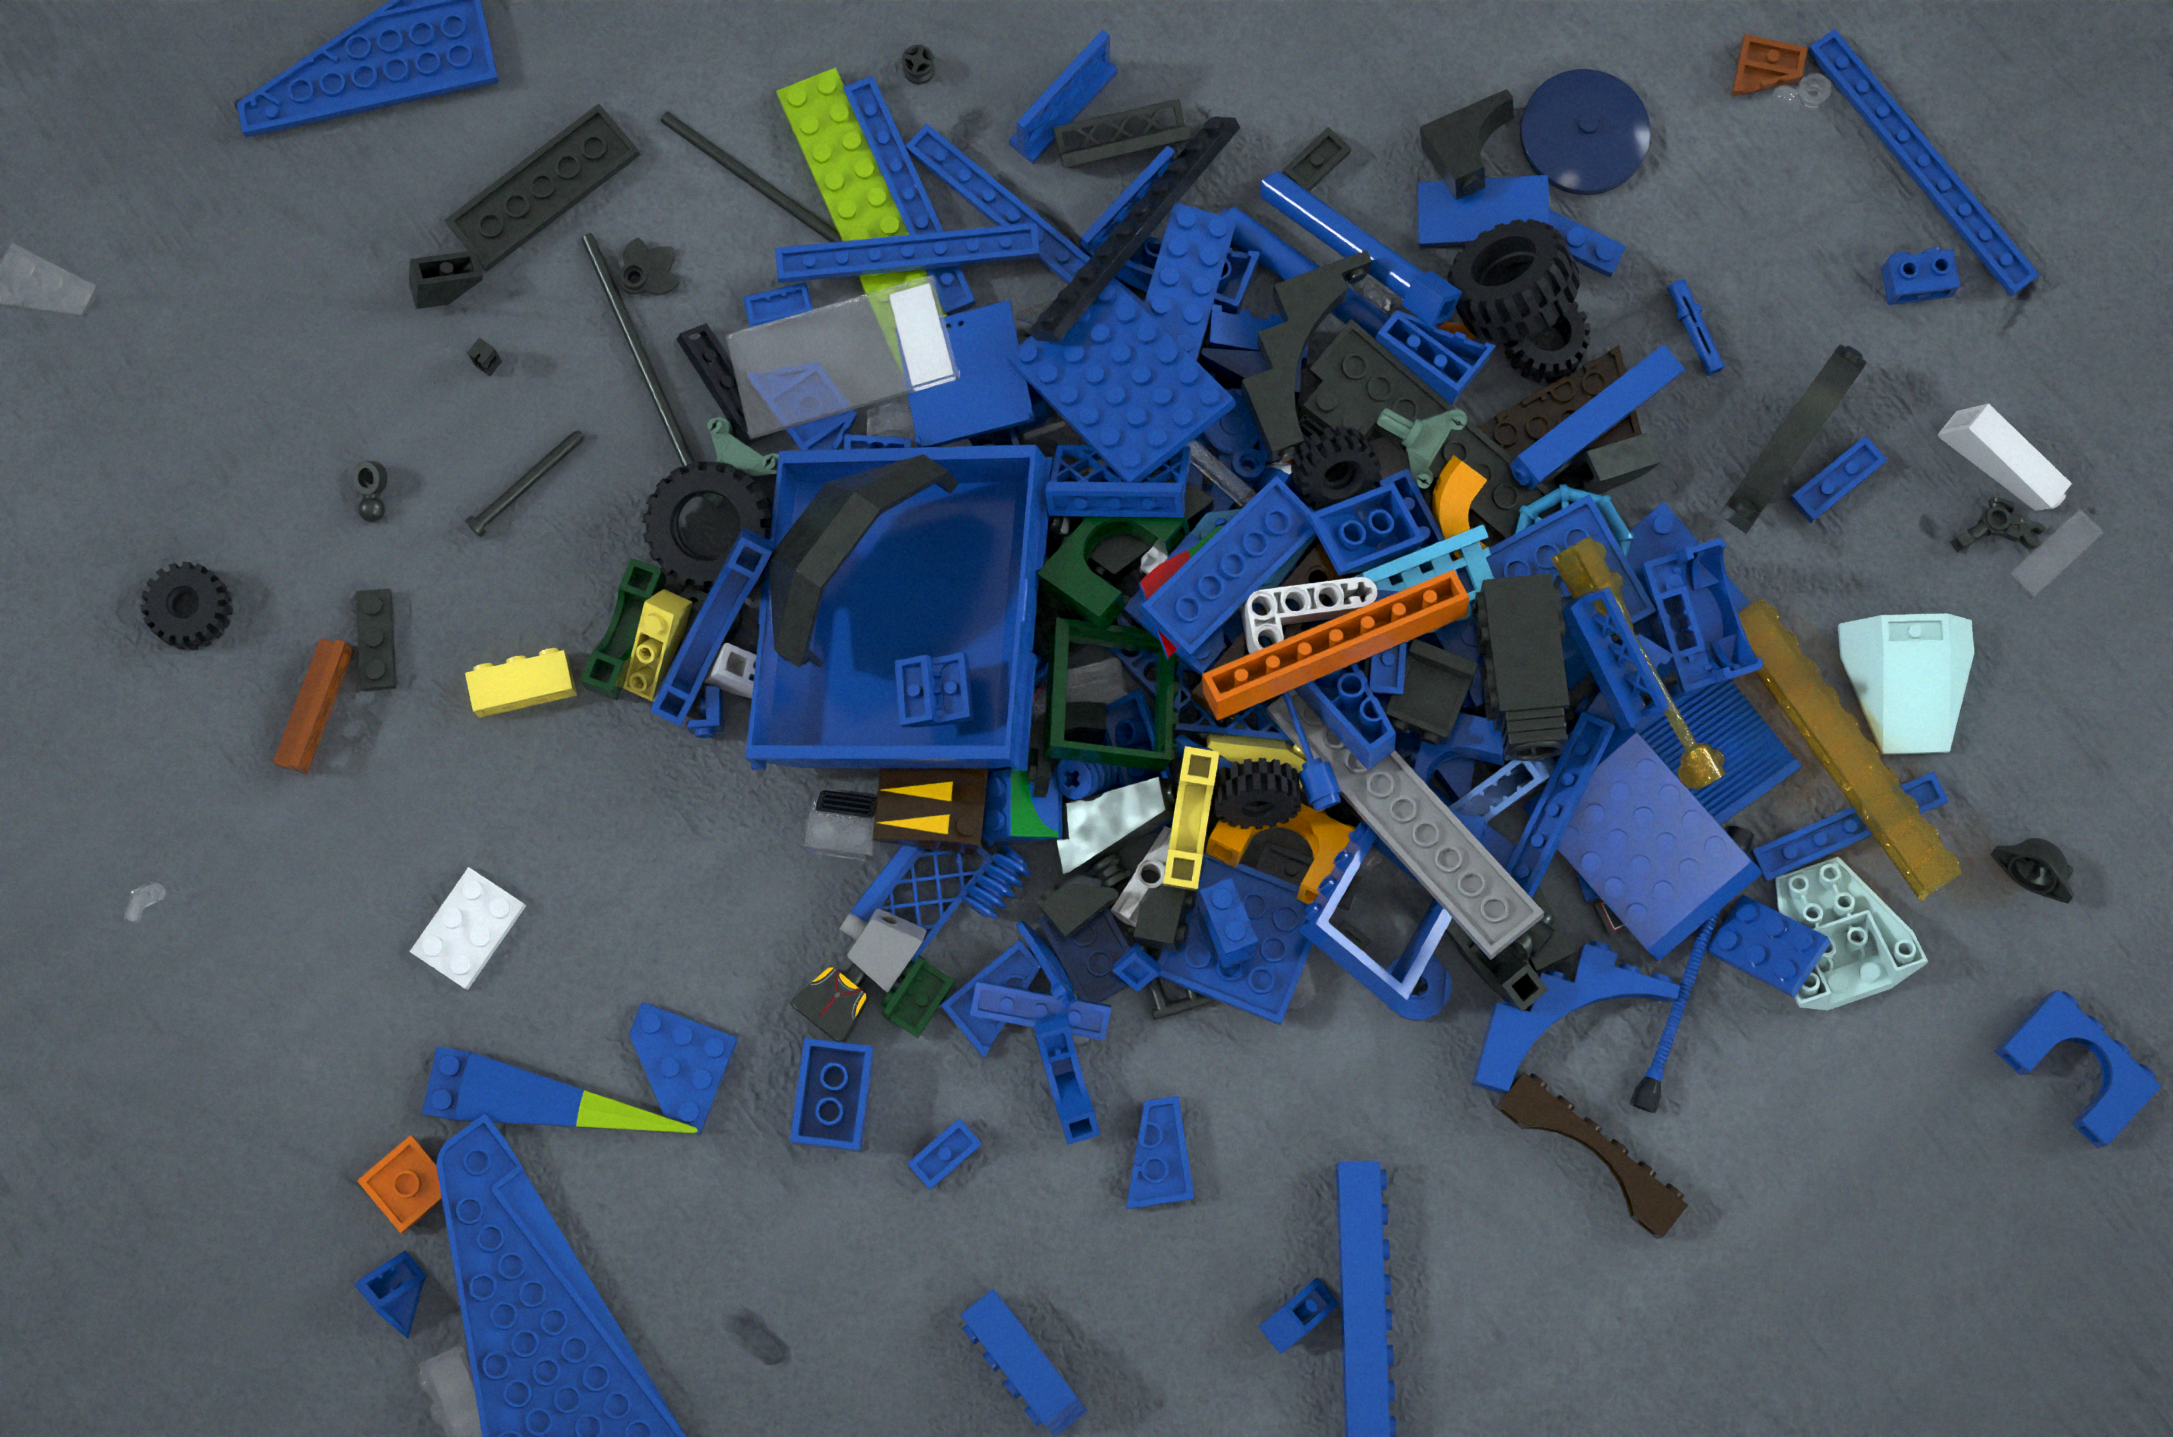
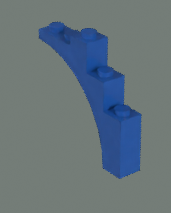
[1471,941,1680,1094]

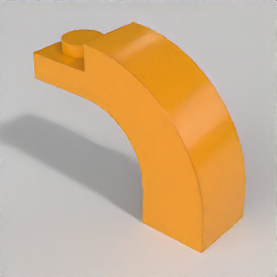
[1432,455,1489,559]

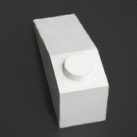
[703,643,757,699]

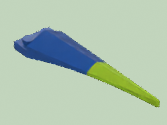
[422,1046,698,1133]

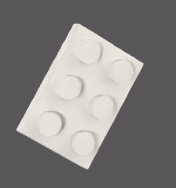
[410,867,526,990]

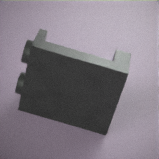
[1384,638,1478,746]

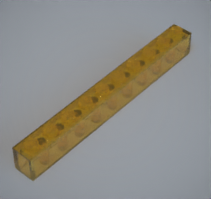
[1738,598,1963,902]

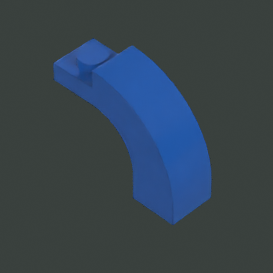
[1033,1017,1100,1145]

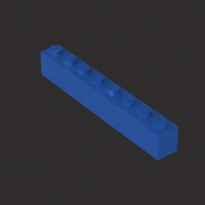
[1336,1161,1396,1437]

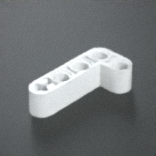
[1241,577,1377,654]

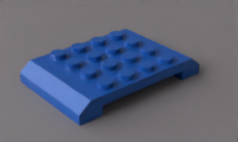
[1523,725,1763,961]

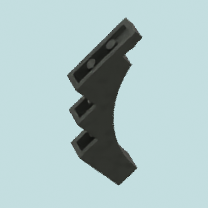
[1241,250,1372,462]
[1718,344,1867,534]

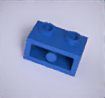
[1881,247,1960,305]

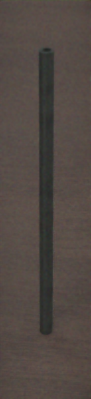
[660,111,842,242]
[581,233,704,497]

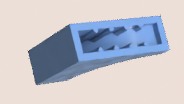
[1448,757,1557,823]

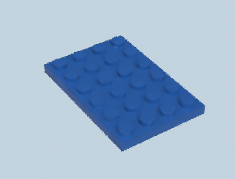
[1006,279,1236,483]
[1434,494,1656,709]

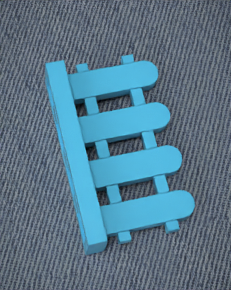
[1354,525,1494,643]

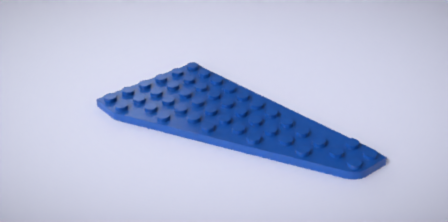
[437,1113,687,1437]

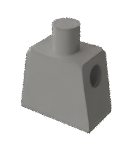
[839,909,927,992]

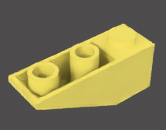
[623,589,693,701]

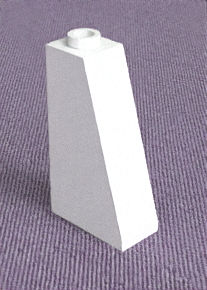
[1937,404,2072,511]

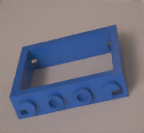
[1298,822,1452,1006]

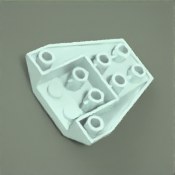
[1838,613,1974,755]
[1775,857,1928,1010]

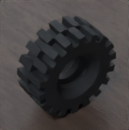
[1291,426,1382,511]
[140,561,233,650]
[1214,758,1301,830]

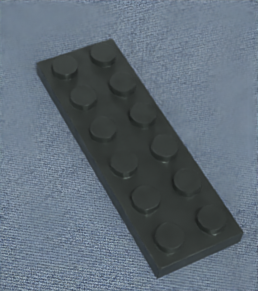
[445,104,640,272]

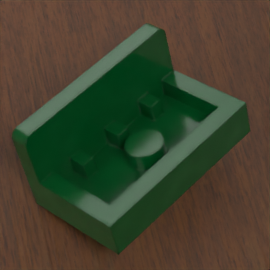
[881,956,955,1039]

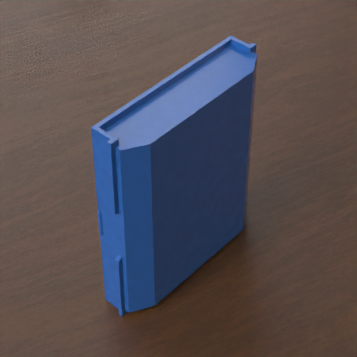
[745,445,1053,771]

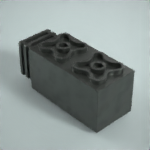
[1473,573,1570,761]

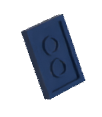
[1037,907,1130,1003]

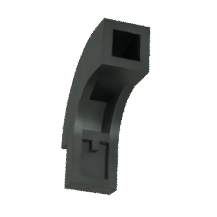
[1027,701,1106,798]
[1445,918,1549,1012]

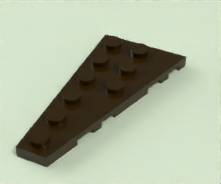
[1476,345,1642,459]

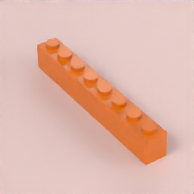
[1202,569,1469,721]

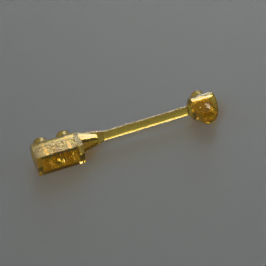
[1551,536,1726,790]

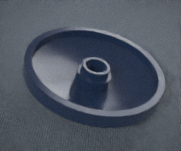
[1520,69,1650,195]

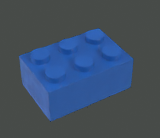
[790,1038,875,1153]

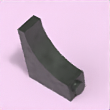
[1420,89,1514,200]

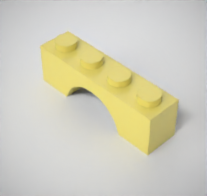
[1162,746,1219,891]

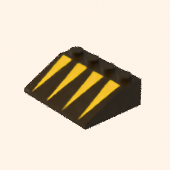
[872,768,988,855]

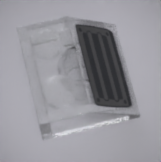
[804,786,877,862]

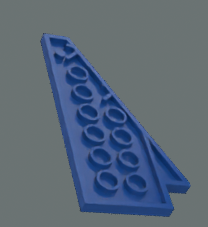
[237,0,499,138]

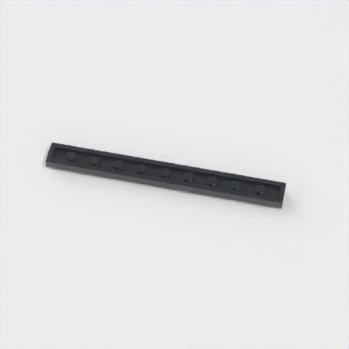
[1029,116,1240,342]

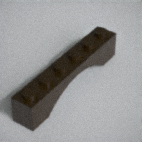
[1495,1072,1688,1239]

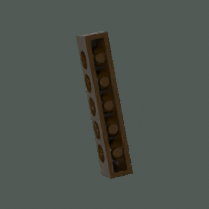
[1190,541,1352,723]

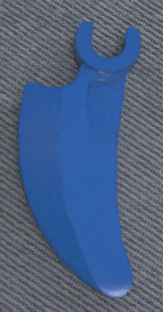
[1016,920,1077,1008]

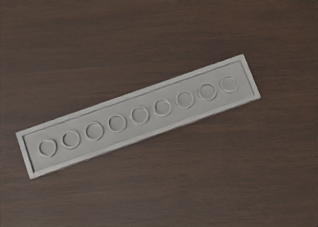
[1266,689,1544,960]

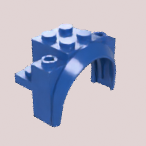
[1641,538,1763,693]

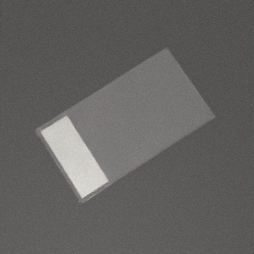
[726,275,960,439]

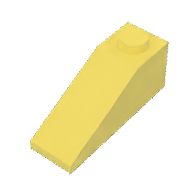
[1206,733,1308,790]

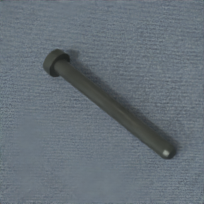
[465,430,584,538]

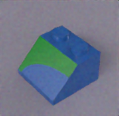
[983,769,1062,845]

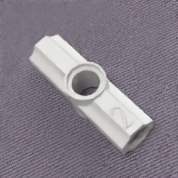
[1110,826,1171,927]

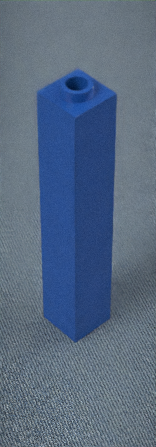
[1509,344,1685,491]

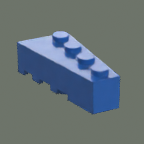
[1294,618,1396,770]

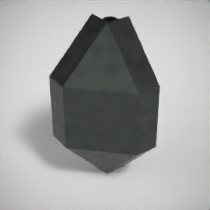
[768,454,959,668]

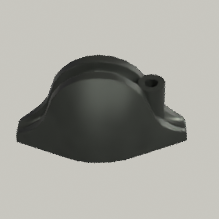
[1990,838,2074,904]

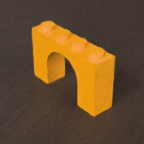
[1205,803,1356,905]

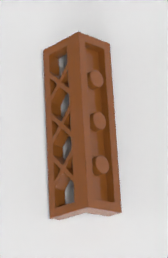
[273,638,354,775]

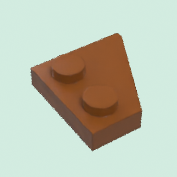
[1731,34,1808,97]

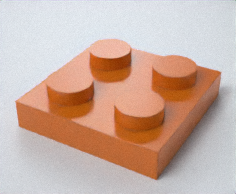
[357,1135,442,1234]

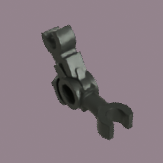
[1950,497,2045,553]

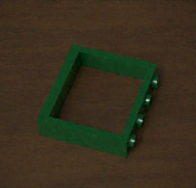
[1043,618,1179,771]

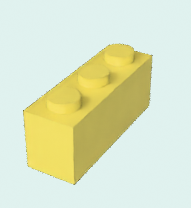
[465,648,577,718]

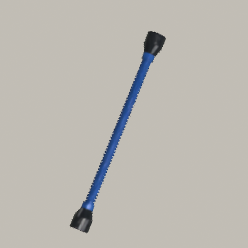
[1629,826,1755,1113]

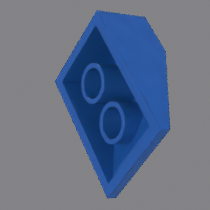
[1307,482,1425,575]

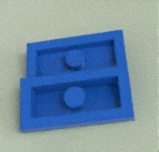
[894,652,974,728]

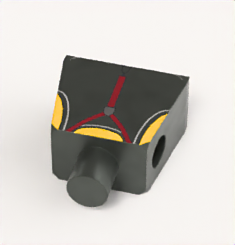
[790,963,870,1043]

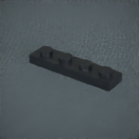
[677,323,775,445]

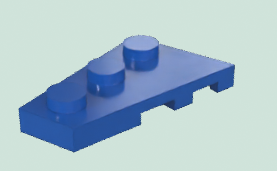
[940,940,1041,1058]

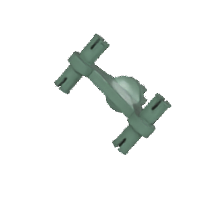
[1377,408,1467,488]
[704,417,779,506]

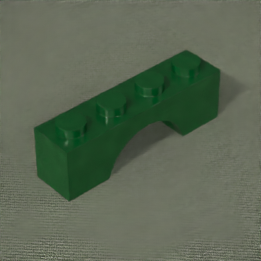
[580,558,667,701]

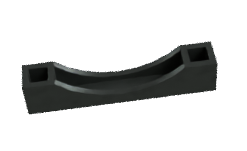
[1133,755,1222,953]

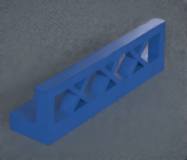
[1080,146,1175,258]
[1562,587,1670,731]

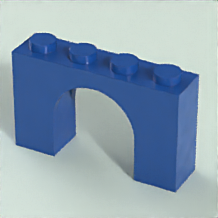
[1410,712,1506,845]
[1994,990,2162,1148]

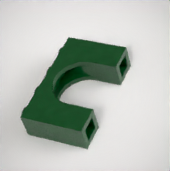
[1037,516,1190,631]

